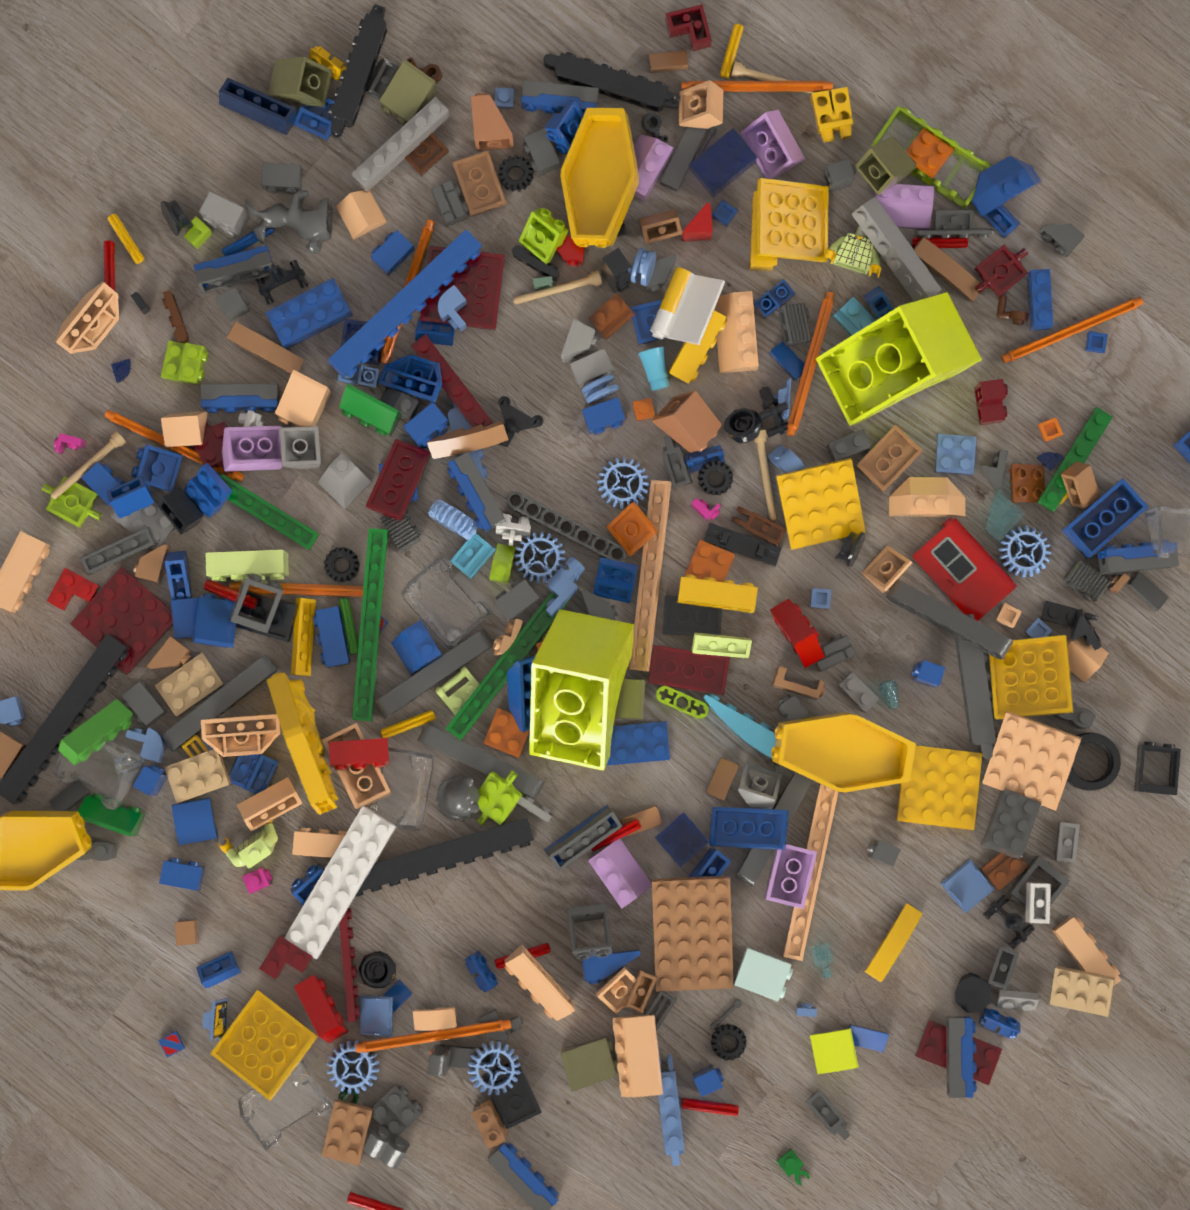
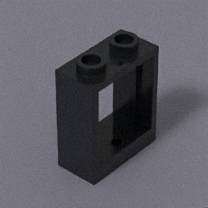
[1134,742,1181,795]

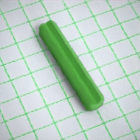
[339,598,359,654]

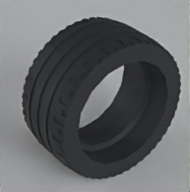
[1067,732,1121,791]

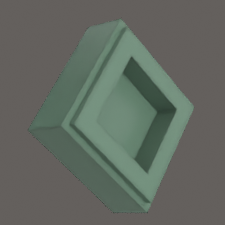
[533,276,553,290]

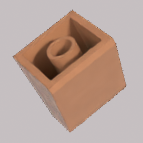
[471,93,514,151]
[652,390,722,452]

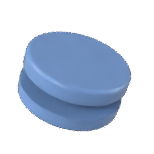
[631,248,656,286]
[581,375,619,404]

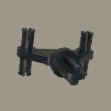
[255,260,308,305]
[759,386,789,438]
[498,396,544,447]
[983,894,1035,949]

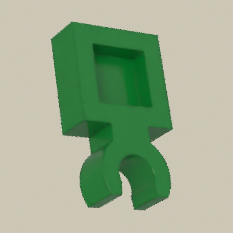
[776,1148,810,1186]

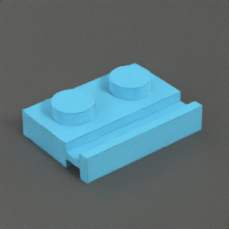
[833,297,876,336]
[450,533,496,580]

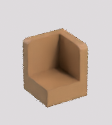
[174,920,199,946]

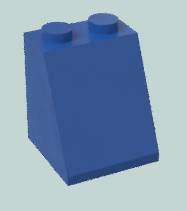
[191,593,236,648]
[391,620,443,676]

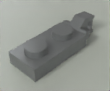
[662,435,693,489]
[805,1089,850,1141]

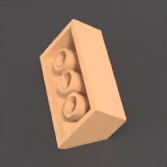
[714,291,759,373]
[0,531,50,613]
[322,723,391,809]
[505,945,575,1021]
[613,1015,663,1097]

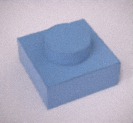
[494,88,514,109]
[810,588,831,609]
[1024,618,1052,638]
[796,1003,817,1017]

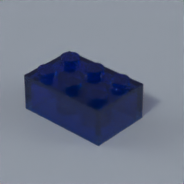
[689,128,757,198]

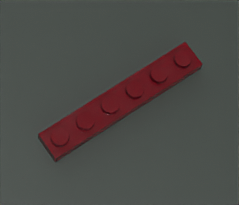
[410,334,493,428]
[339,908,360,1023]

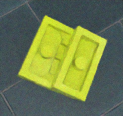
[810,1028,859,1074]

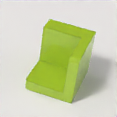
[184,216,213,250]

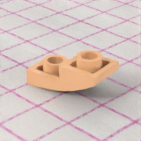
[493,619,523,656]
[413,1007,457,1031]

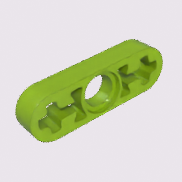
[656,686,709,719]

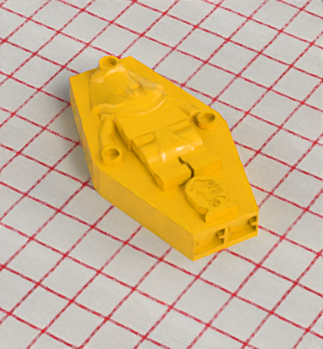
[560,108,639,248]
[266,672,338,815]
[771,712,916,792]
[0,811,92,890]

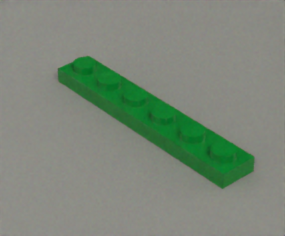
[1037,407,1113,512]
[220,474,320,551]

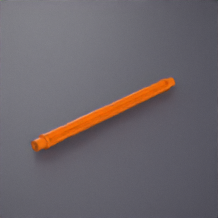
[682,80,833,92]
[380,219,435,364]
[786,292,835,437]
[1001,297,1143,364]
[104,410,245,482]
[229,581,363,597]
[355,1019,511,1053]

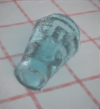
[879,680,900,709]

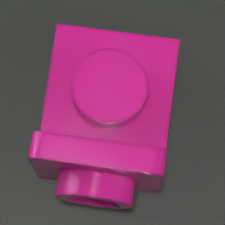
[54,433,86,454]
[691,498,721,521]
[242,867,273,894]

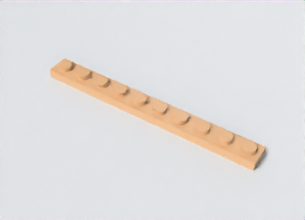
[629,480,672,672]
[783,784,838,961]

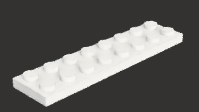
[285,806,397,959]

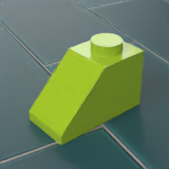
[489,543,516,584]

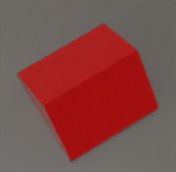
[681,202,713,242]

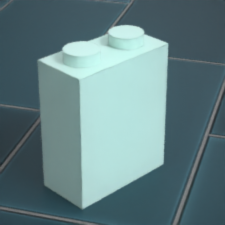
[733,947,793,1001]

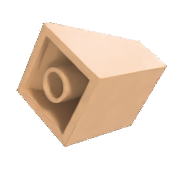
[275,370,332,427]

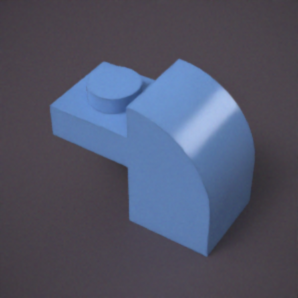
[438,285,467,332]
[767,444,806,473]
[125,727,166,763]

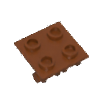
[1009,464,1045,504]

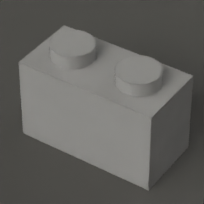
[570,349,614,388]

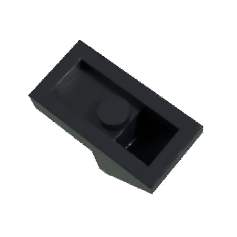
[1071,609,1102,650]

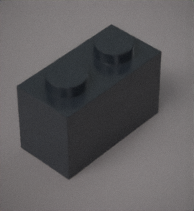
[157,487,203,535]

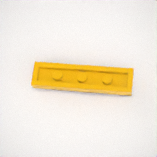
[291,598,316,676]

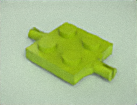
[41,476,102,528]
[477,771,523,826]

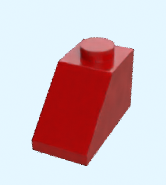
[556,236,585,267]

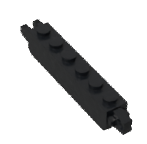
[328,4,387,139]
[543,52,681,112]

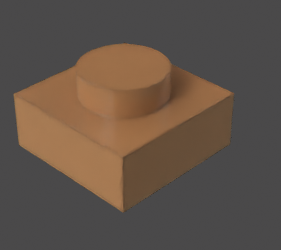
[1108,573,1130,594]

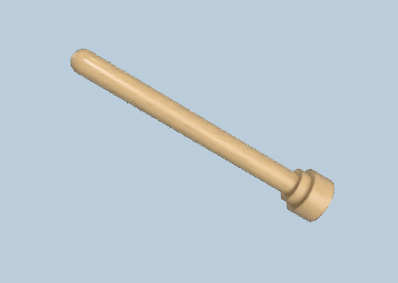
[731,61,816,94]
[513,270,602,304]
[754,430,777,521]
[51,431,126,499]

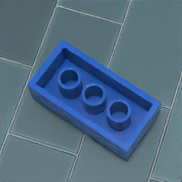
[265,278,353,349]
[1061,478,1148,559]

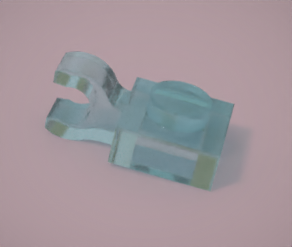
[809,943,834,979]

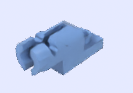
[546,556,585,618]

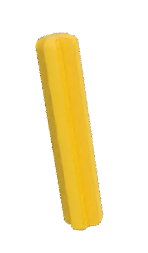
[720,24,744,79]
[107,213,145,264]
[381,710,436,738]

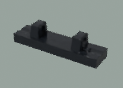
[703,523,782,567]

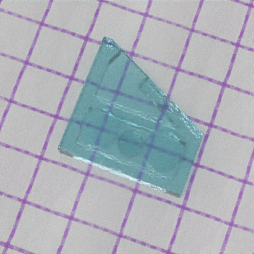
[985,490,1025,543]

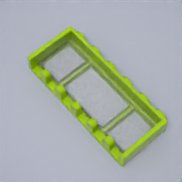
[871,106,990,209]

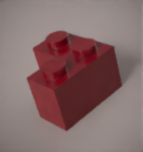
[665,4,712,51]
[974,379,1008,426]
[259,934,313,979]

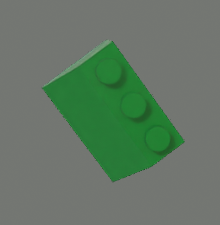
[339,384,402,437]
[78,793,145,837]

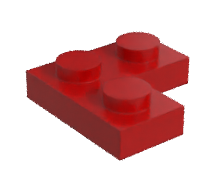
[47,568,100,611]

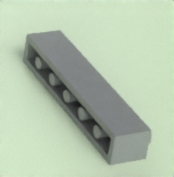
[352,97,450,192]
[851,197,942,302]

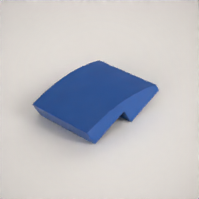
[293,98,335,140]
[593,557,638,603]
[171,598,199,639]
[229,754,279,794]
[172,798,218,845]

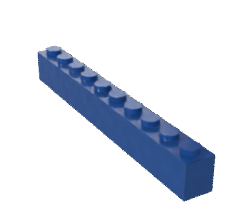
[328,229,482,378]

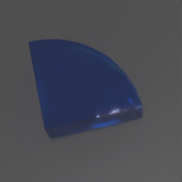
[111,359,131,383]
[1037,452,1064,471]

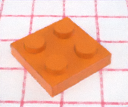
[906,128,954,179]
[606,502,658,556]
[685,540,735,582]
[483,708,530,758]

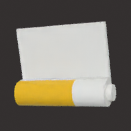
[650,267,725,345]

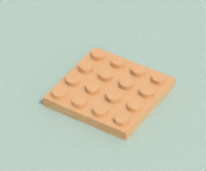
[982,711,1082,811]

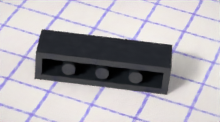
[602,247,631,294]

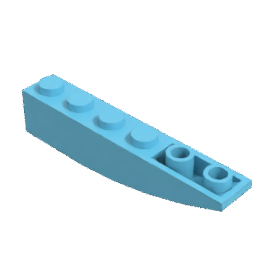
[703,693,795,772]

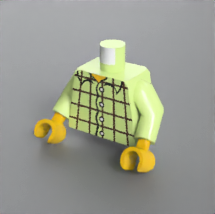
[823,226,881,278]
[218,820,278,868]

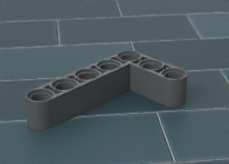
[427,1044,491,1076]

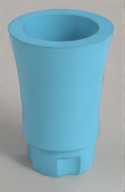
[638,347,670,391]

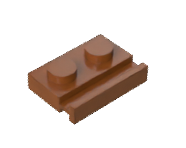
[589,293,635,339]
[980,853,1029,891]

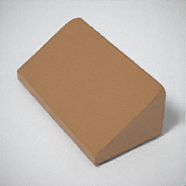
[649,50,688,73]
[706,758,739,801]
[620,806,663,837]
[624,970,658,1013]

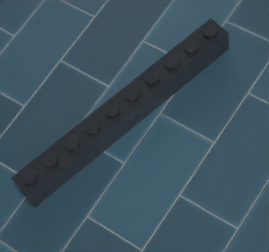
[0,634,131,804]
[355,818,534,897]

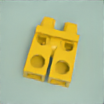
[810,87,853,143]

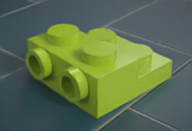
[518,208,569,264]
[161,340,208,386]

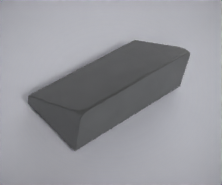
[366,59,399,100]
[1127,572,1169,612]
[49,777,91,811]

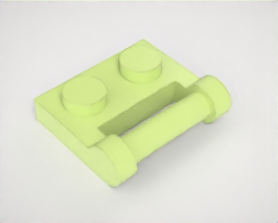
[434,666,479,715]

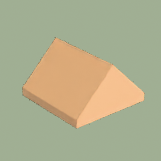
[336,190,387,240]
[161,411,208,447]
[862,545,912,593]
[1067,636,1109,683]
[596,966,636,1014]

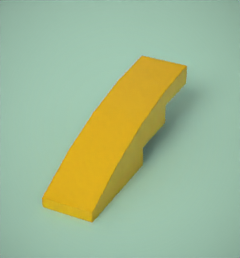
[865,903,923,982]

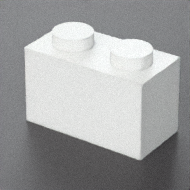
[1025,882,1051,924]

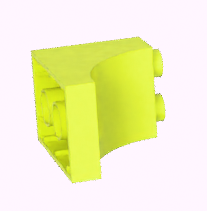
[815,292,982,426]
[529,609,634,771]

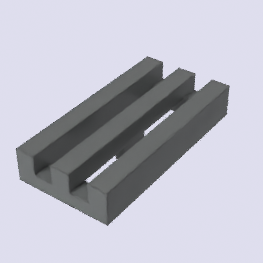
[644,991,677,1032]

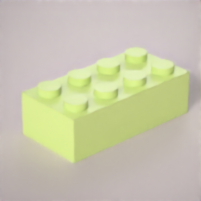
[206,550,289,582]

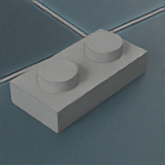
[838,672,879,713]
[518,794,552,823]
[1055,822,1080,863]
[996,990,1039,1011]

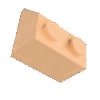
[679,80,723,129]

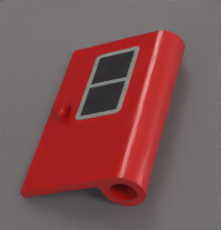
[912,517,1017,621]

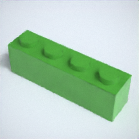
[58,699,133,765]

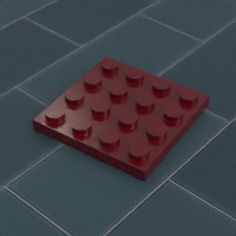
[420,246,505,331]
[70,567,173,675]

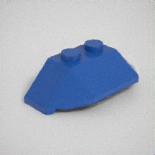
[972,156,1042,217]
[378,354,442,403]
[507,656,535,732]

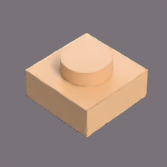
[995,603,1022,629]

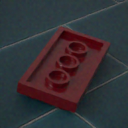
[365,439,431,521]
[648,645,730,695]
[915,1020,1002,1086]

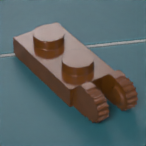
[162,290,189,344]
[731,506,787,546]

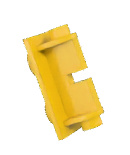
[308,46,347,81]

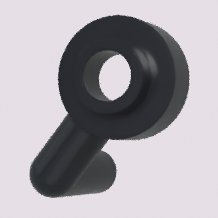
[641,113,668,143]

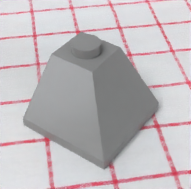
[561,319,598,363]
[279,426,321,469]
[318,453,371,509]
[738,762,782,809]

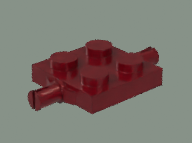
[974,245,1028,298]
[193,421,233,475]

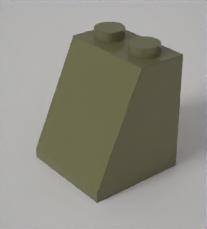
[268,57,332,107]
[380,59,438,126]
[855,136,917,196]
[615,679,645,720]
[560,1036,618,1092]

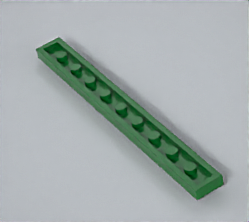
[352,528,389,722]
[445,589,579,741]

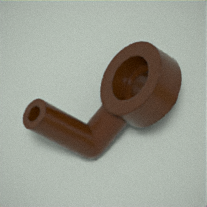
[407,58,442,83]
[997,295,1029,325]

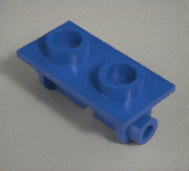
[684,445,725,473]
[464,951,499,993]
[979,1008,1021,1039]

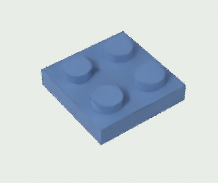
[935,434,976,475]

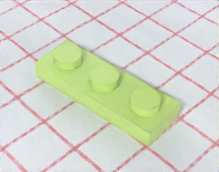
[691,632,752,659]

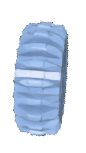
[597,457,649,509]
[428,500,478,540]
[999,526,1051,578]
[514,532,566,584]
[327,1040,380,1094]
[468,1041,521,1095]

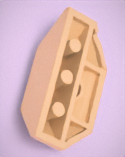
[55,282,119,354]
[889,477,965,517]
[201,714,280,757]

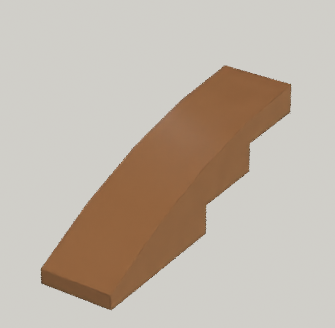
[913,237,982,301]
[226,322,305,374]
[427,421,508,459]

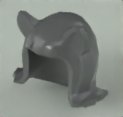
[436,775,480,821]

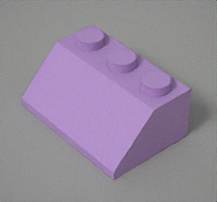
[740,110,805,179]
[634,134,673,202]
[874,184,934,229]
[222,426,283,471]
[588,839,652,909]
[764,844,817,909]

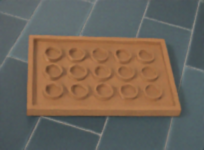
[651,876,734,992]

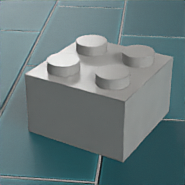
[199,191,249,237]

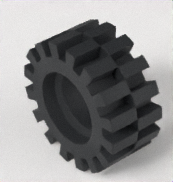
[499,155,533,192]
[698,460,733,495]
[324,547,360,583]
[711,1024,747,1061]

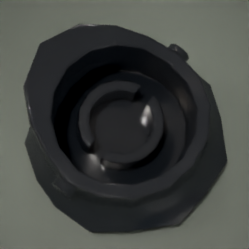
[160,200,193,236]
[724,408,763,444]
[835,531,865,567]
[358,951,396,989]
[955,972,992,1013]

